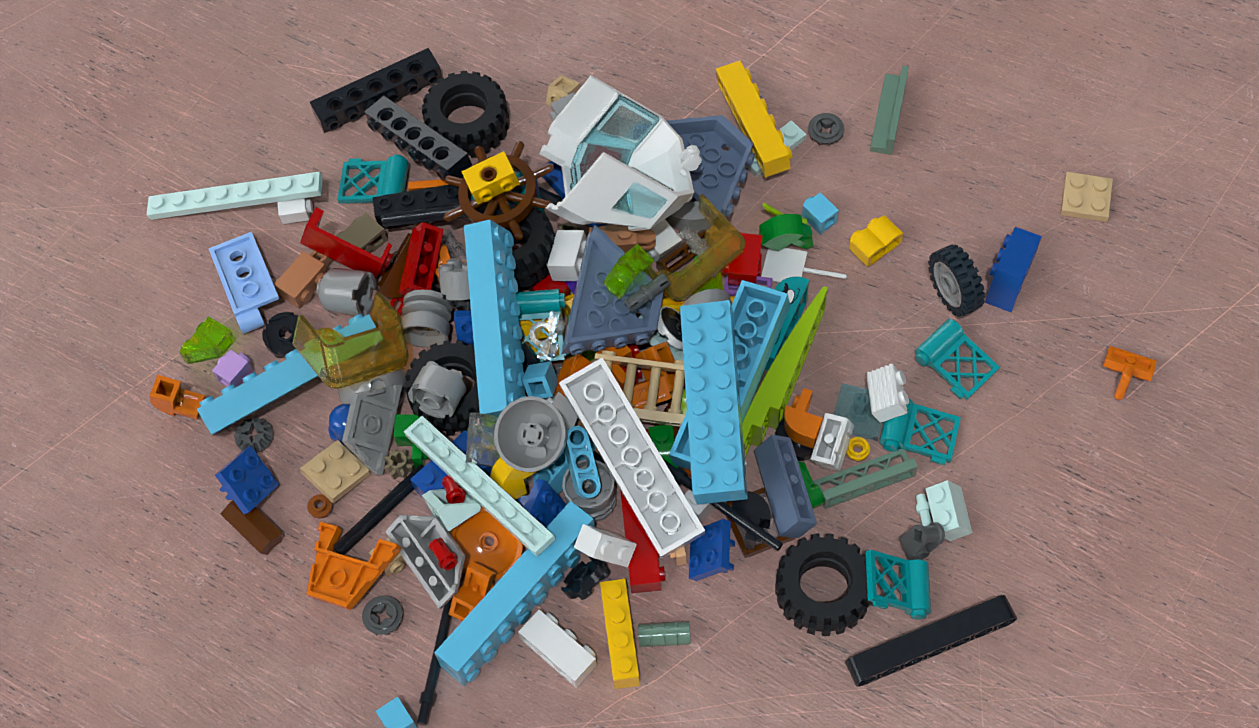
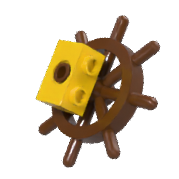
[444,141,554,240]

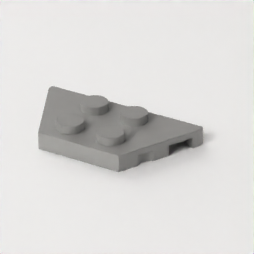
[342,384,402,475]

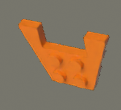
[306,521,401,611]

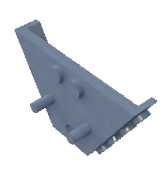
[633,115,755,225]
[561,225,664,355]

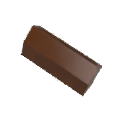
[656,230,714,277]
[220,500,282,555]

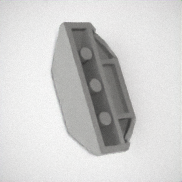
[385,515,465,609]

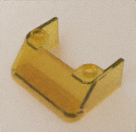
[631,193,745,302]
[292,292,409,389]

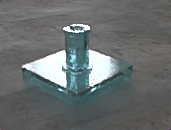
[834,383,882,441]

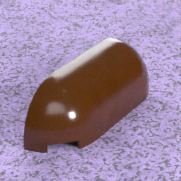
[376,222,429,298]

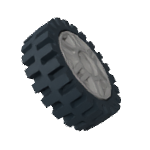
[928,244,985,317]

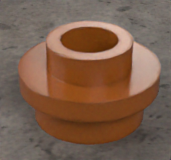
[307,494,332,518]

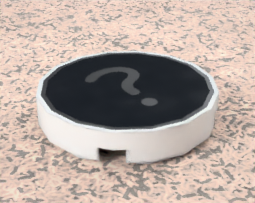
[657,306,683,350]

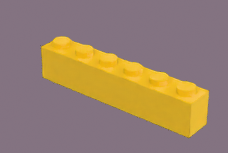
[716,60,793,178]

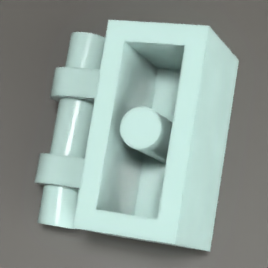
[915,480,972,541]

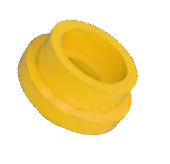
[846,437,870,461]

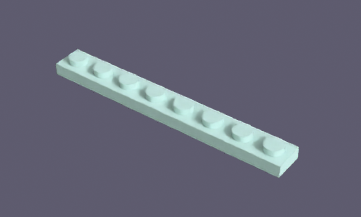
[147,172,323,220]
[404,416,555,557]

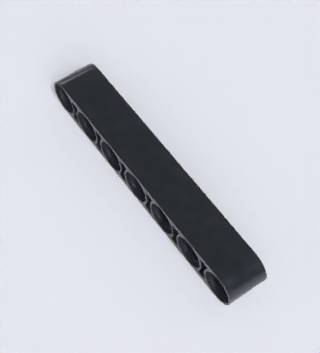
[845,595,1017,687]

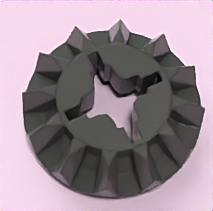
[808,113,844,146]
[234,416,273,453]
[362,596,403,636]

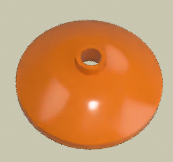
[450,506,524,581]

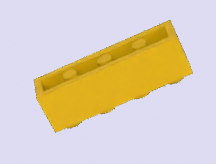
[600,579,640,689]

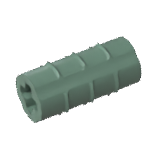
[638,621,691,648]

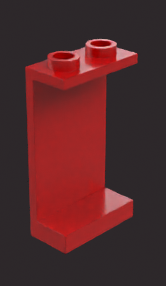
[300,207,393,280]

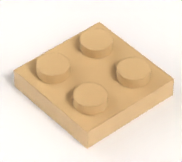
[1060,172,1113,222]
[300,440,370,503]

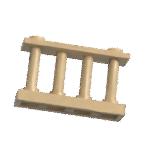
[595,351,685,427]

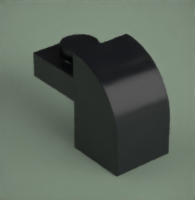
[731,491,771,550]

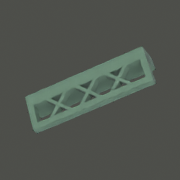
[870,66,909,155]
[813,449,918,509]

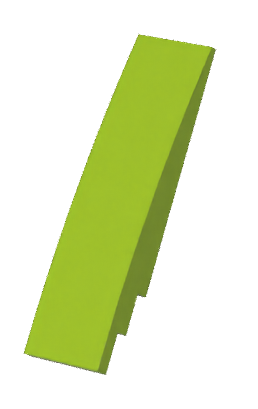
[742,286,828,458]

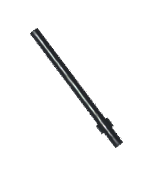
[662,458,783,551]
[417,597,453,726]

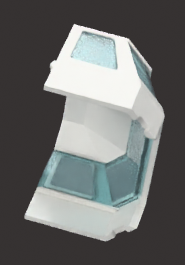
[539,75,702,231]

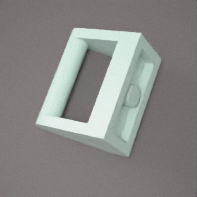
[422,487,481,531]

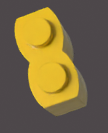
[849,215,904,267]

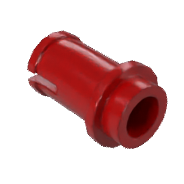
[441,475,466,504]
[429,538,458,571]

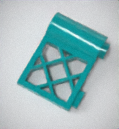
[337,154,409,203]
[516,289,569,362]
[915,318,1000,400]
[880,399,961,465]
[866,550,932,620]

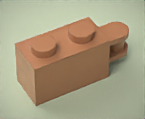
[589,225,656,259]
[274,250,333,309]

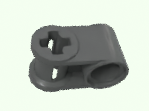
[899,522,945,560]

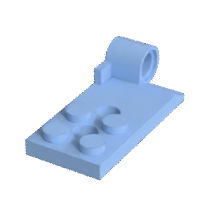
[209,232,279,334]

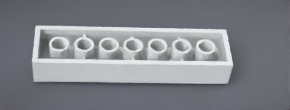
[559,358,705,559]

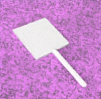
[761,248,847,283]

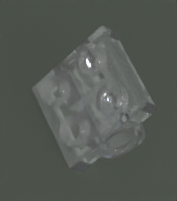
[529,311,566,362]
[466,412,500,467]

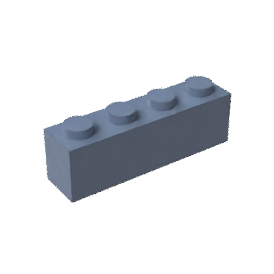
[754,435,817,539]

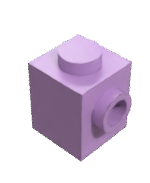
[212,350,254,387]

